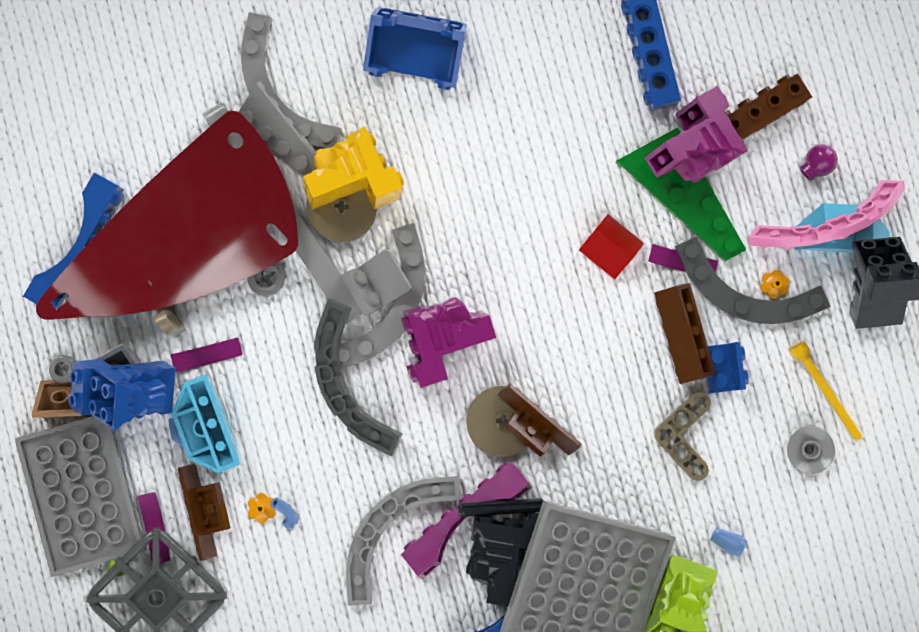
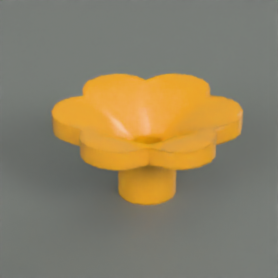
[760,270,789,299]
[248,493,276,523]

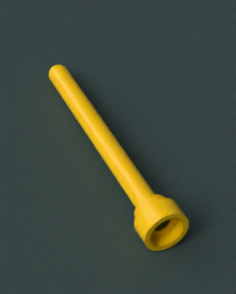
[788,340,862,441]

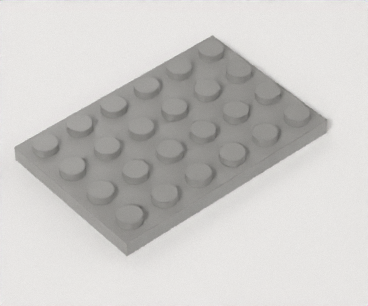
[14,416,146,577]

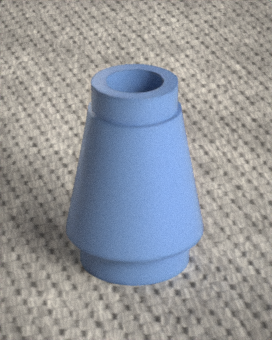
[710,527,748,558]

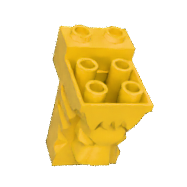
[303,126,405,210]

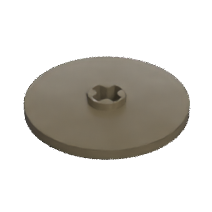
[306,189,377,243]
[466,386,527,457]

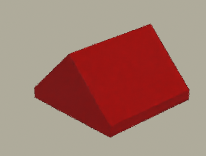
[578,214,644,280]

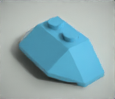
[794,203,890,253]
[171,374,241,473]

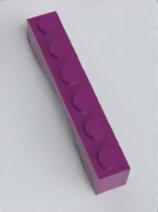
[401,461,532,579]

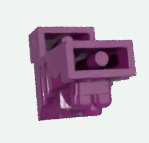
[645,86,748,183]
[401,297,496,388]

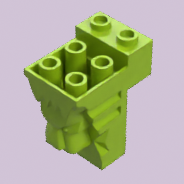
[644,554,718,632]

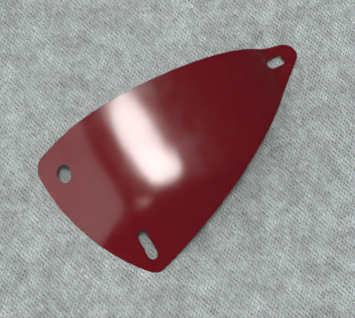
[36,111,298,320]

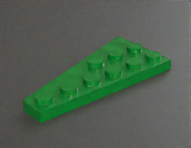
[616,127,746,262]

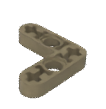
[148,280,186,337]
[653,392,711,481]

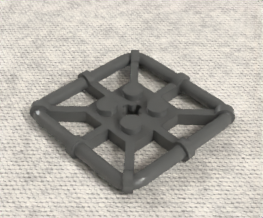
[86,528,227,632]

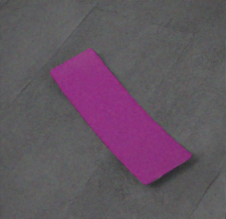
[648,244,718,273]
[170,337,243,372]
[137,492,171,565]

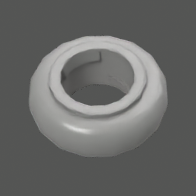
[49,355,75,384]

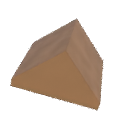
[31,380,90,418]

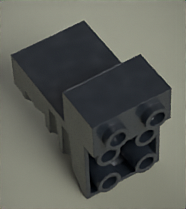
[849,236,919,329]
[466,512,539,606]

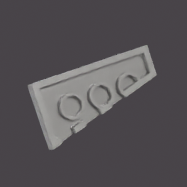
[239,81,316,176]

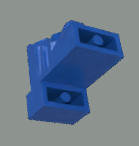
[69,359,176,430]

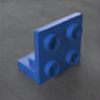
[706,342,749,394]

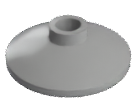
[787,426,835,474]

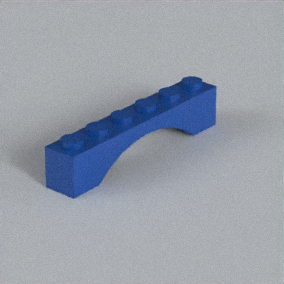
[23,172,124,309]

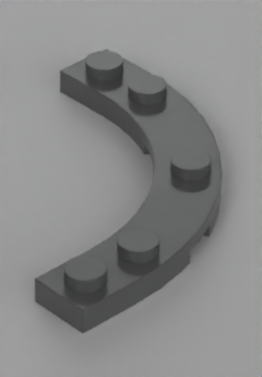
[674,237,831,324]
[314,299,403,457]

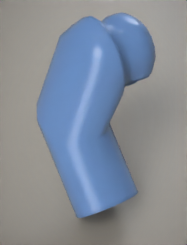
[270,497,298,530]

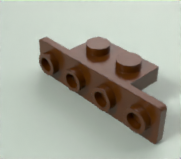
[498,383,582,457]
[178,464,231,561]

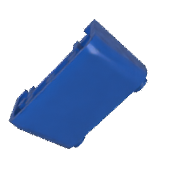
[363,7,468,90]

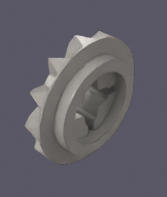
[247,263,286,297]

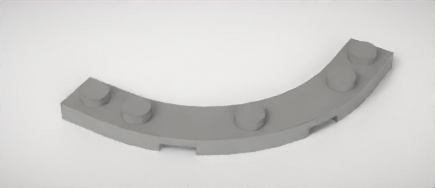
[241,12,342,149]
[339,223,425,368]
[346,476,460,606]

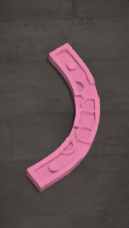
[748,180,905,249]

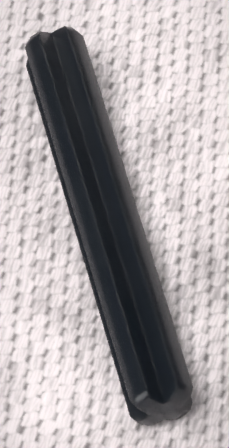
[457,498,543,517]

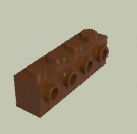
[725,73,812,140]
[654,283,716,384]

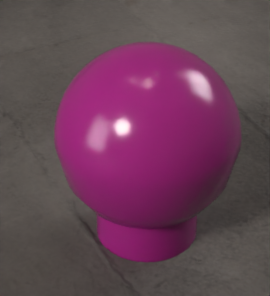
[799,144,838,181]

